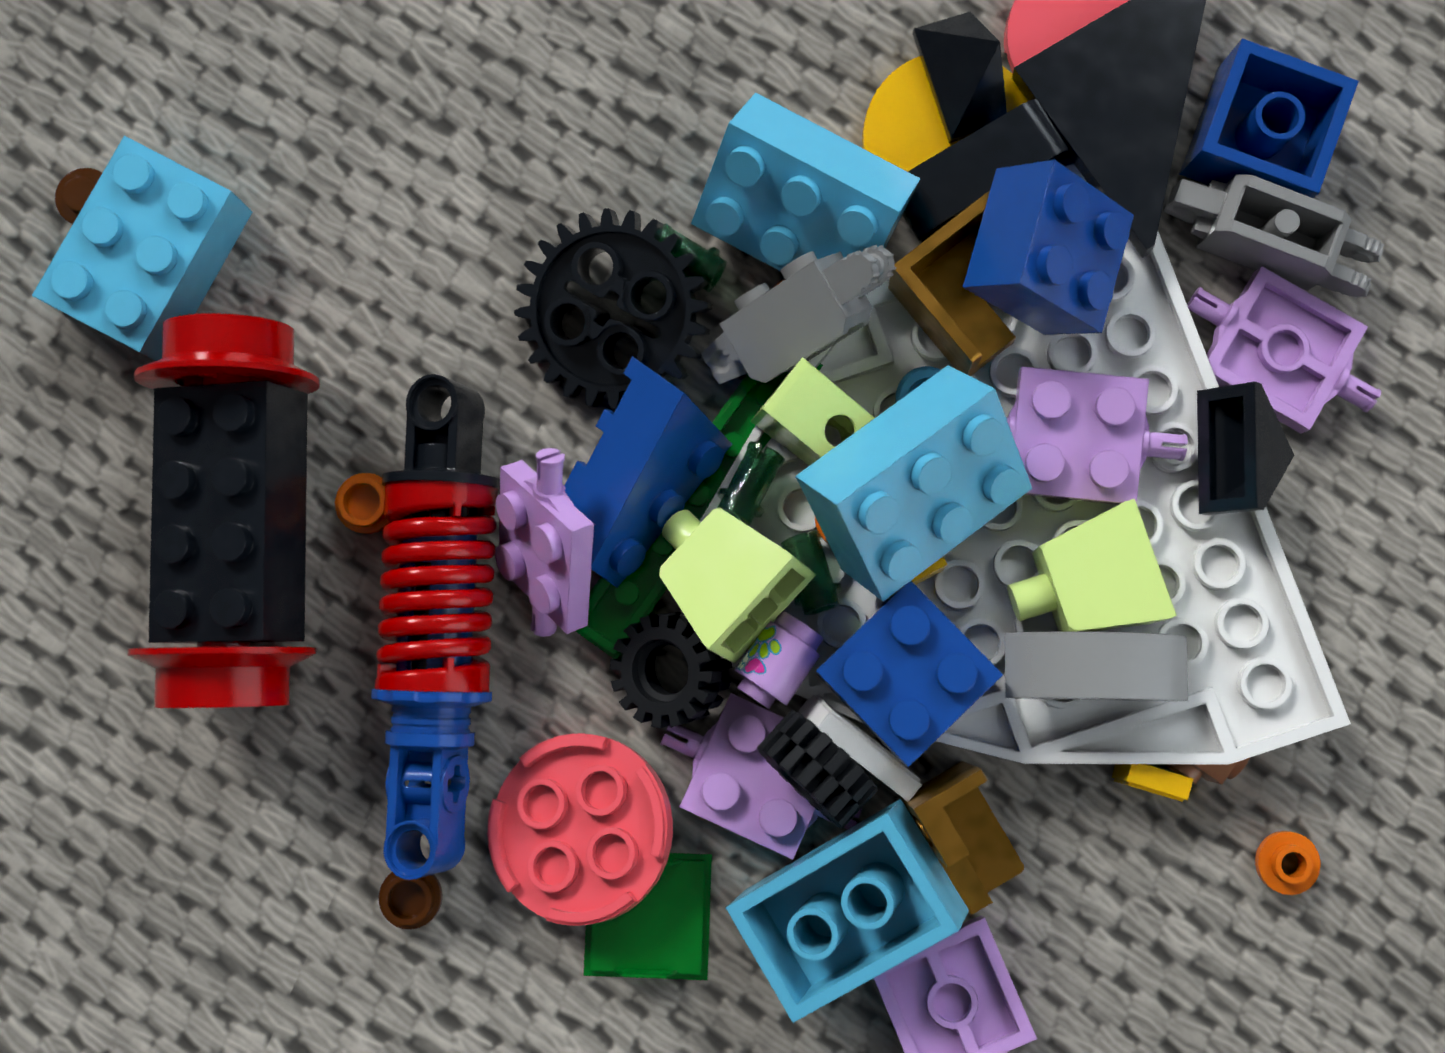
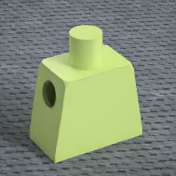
[751,357,874,466]
[1007,499,1177,632]
[659,507,816,664]

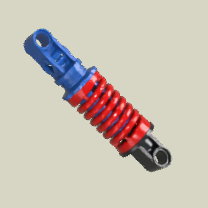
[371,374,500,880]

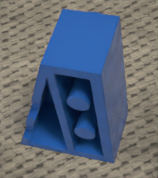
[564,356,732,588]

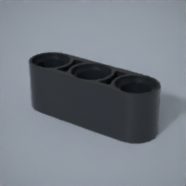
[902,99,1070,243]

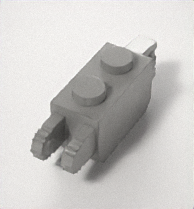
[1163,174,1384,298]
[701,245,897,384]

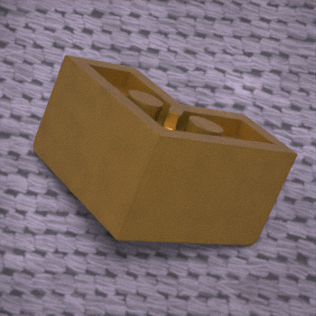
[888,191,1016,376]
[899,761,1024,915]

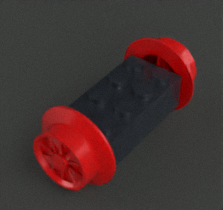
[128,313,320,708]

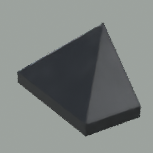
[912,12,1007,143]
[1197,381,1294,515]

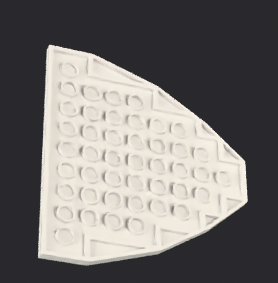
[700,164,1351,765]

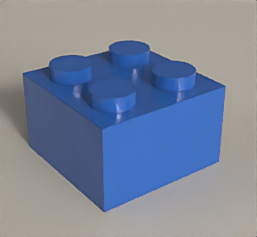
[1179,38,1359,198]
[963,160,1134,335]
[816,581,1003,767]

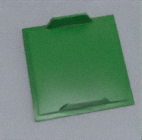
[583,853,712,980]

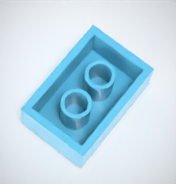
[691,92,920,271]
[32,136,252,361]
[795,365,1032,601]
[726,799,969,1023]

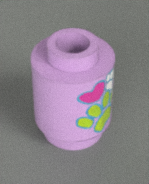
[734,611,824,709]

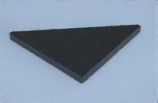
[1012,0,1206,258]

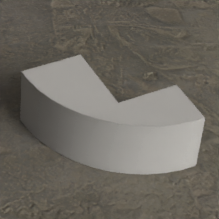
[1005,632,1188,701]

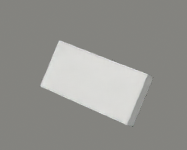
[799,694,922,802]

